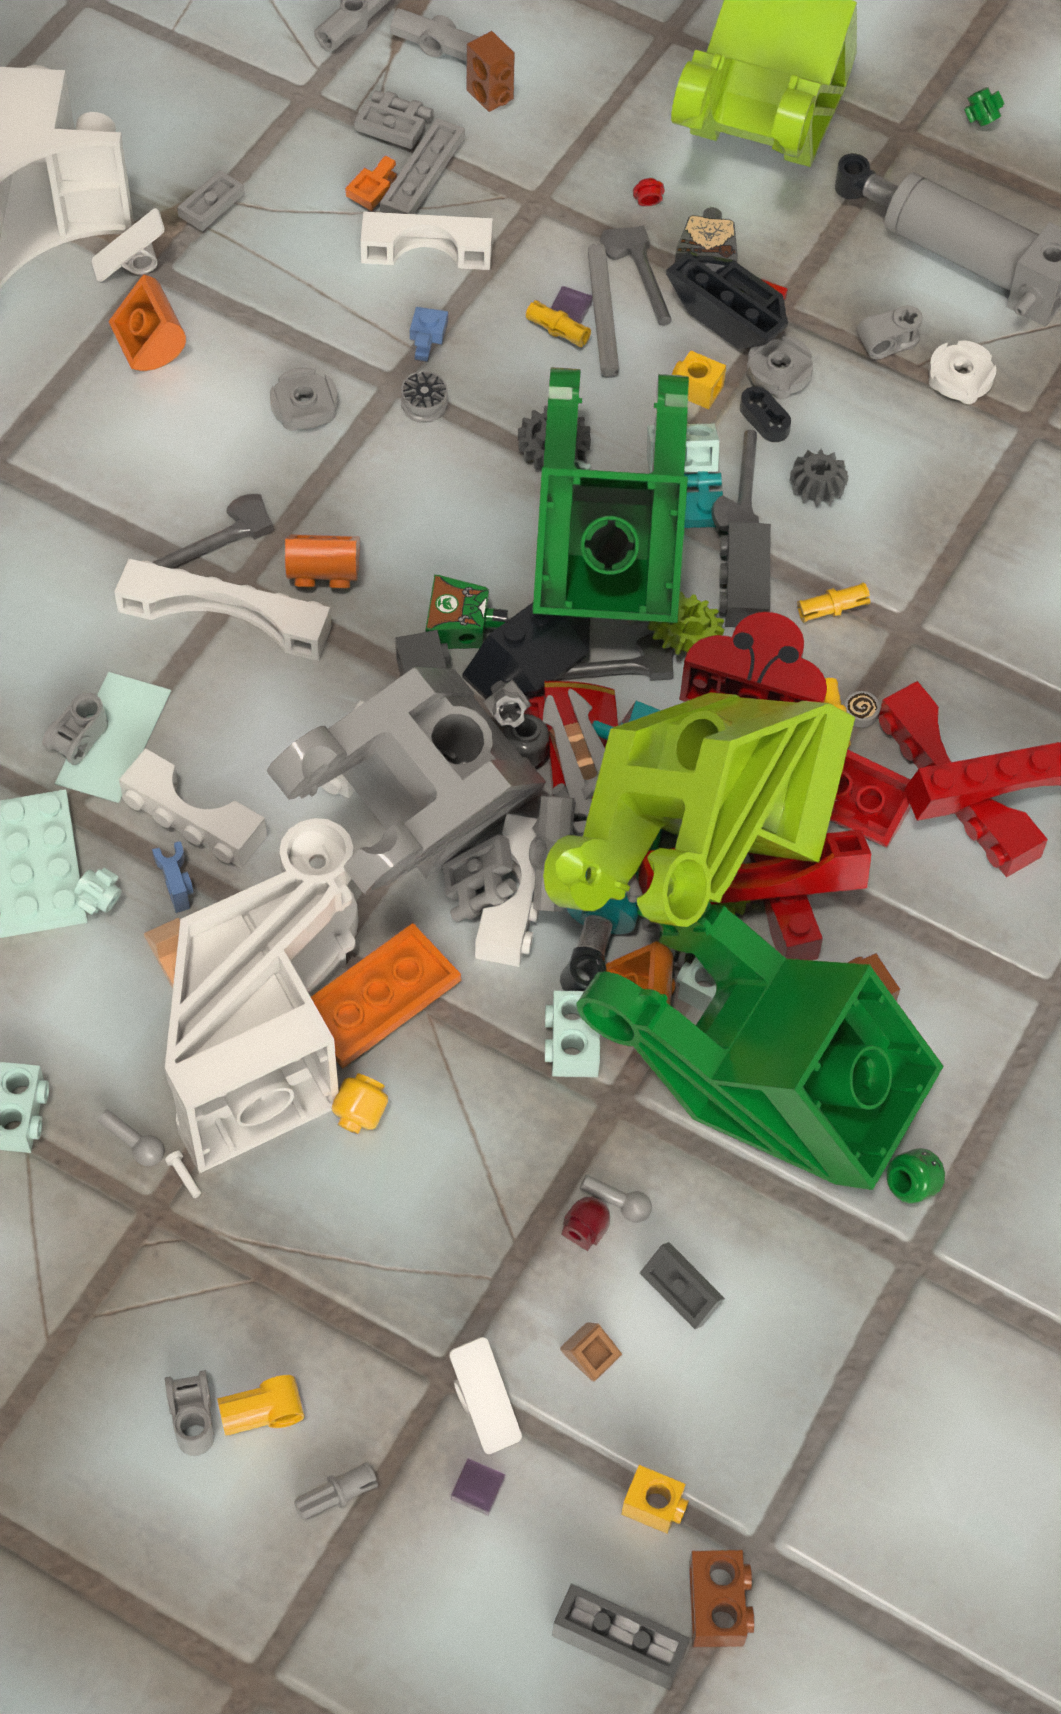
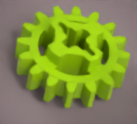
[647,591,725,655]

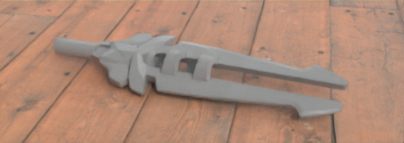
[543,689,643,903]

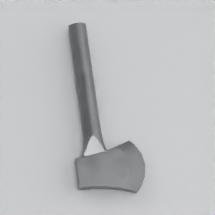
[600,225,672,326]
[711,430,759,532]
[152,494,274,569]
[558,633,674,680]

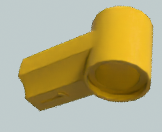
[217,1375,304,1436]

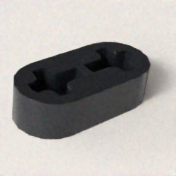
[740,386,791,442]

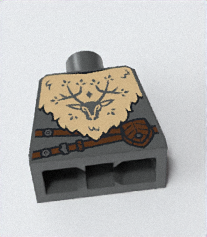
[675,207,738,262]

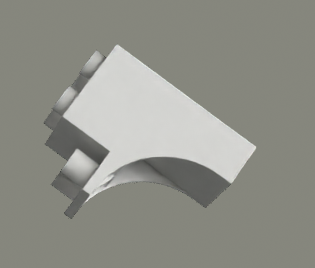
[0,65,134,289]

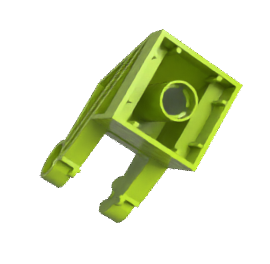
[671,0,857,167]
[543,693,855,927]

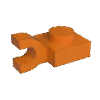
[345,155,397,211]

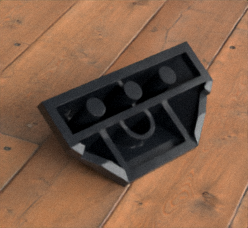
[666,252,788,349]
[462,602,590,700]

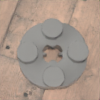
[746,335,813,399]
[270,368,338,431]

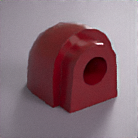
[561,1196,610,1251]

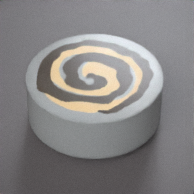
[844,691,880,728]

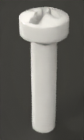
[165,1150,202,1199]

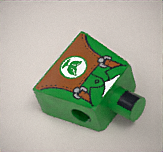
[425,574,508,649]

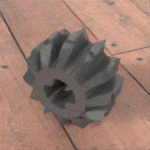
[789,448,848,508]

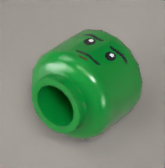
[886,1148,945,1204]

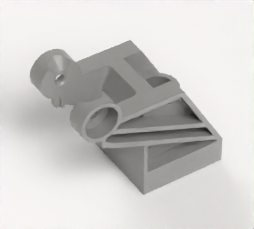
[267,667,546,896]

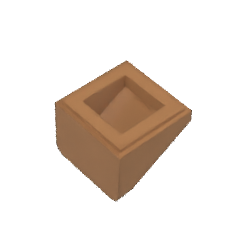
[560,1322,622,1382]

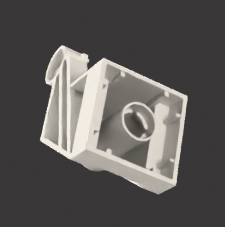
[165,818,358,1174]

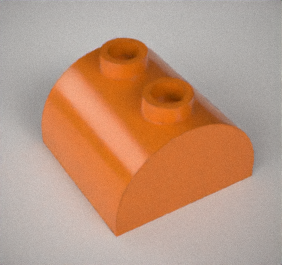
[108,274,186,371]
[285,534,360,588]
[605,941,675,1006]

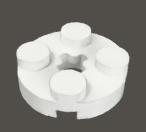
[928,340,996,404]

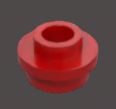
[633,178,665,206]

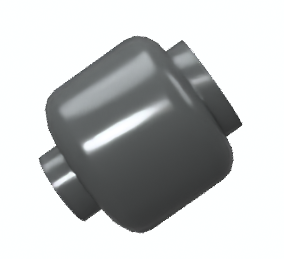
[503,714,549,766]

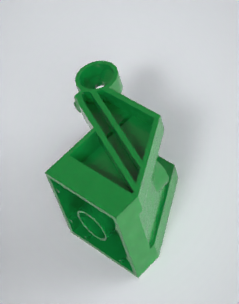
[533,367,689,623]
[576,902,944,1190]

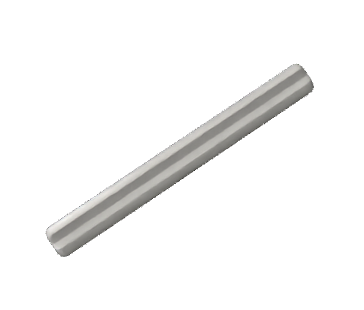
[588,244,619,377]

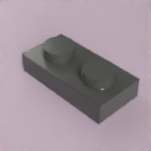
[640,1242,725,1329]

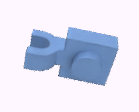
[410,307,448,362]
[152,841,194,913]

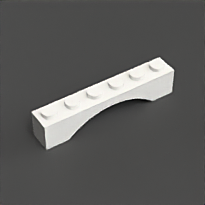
[114,559,332,661]

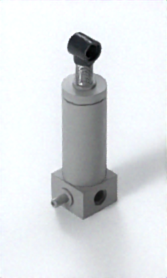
[835,153,1061,327]

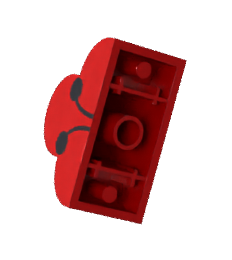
[679,612,827,703]

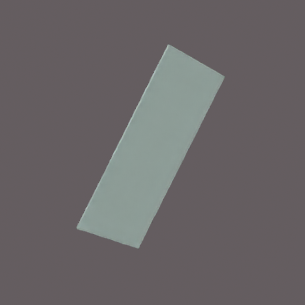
[55,672,171,803]

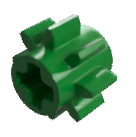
[964,87,1005,127]

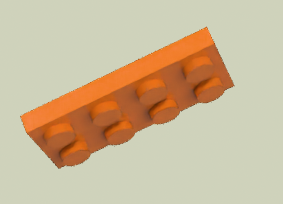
[311,923,461,1069]

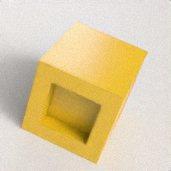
[672,350,726,410]
[621,1465,689,1534]

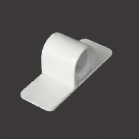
[92,208,165,282]
[449,1337,522,1454]

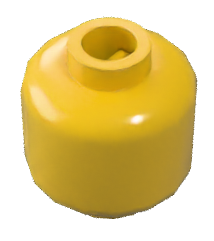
[331,1073,388,1134]

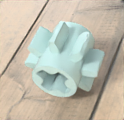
[74,867,122,915]

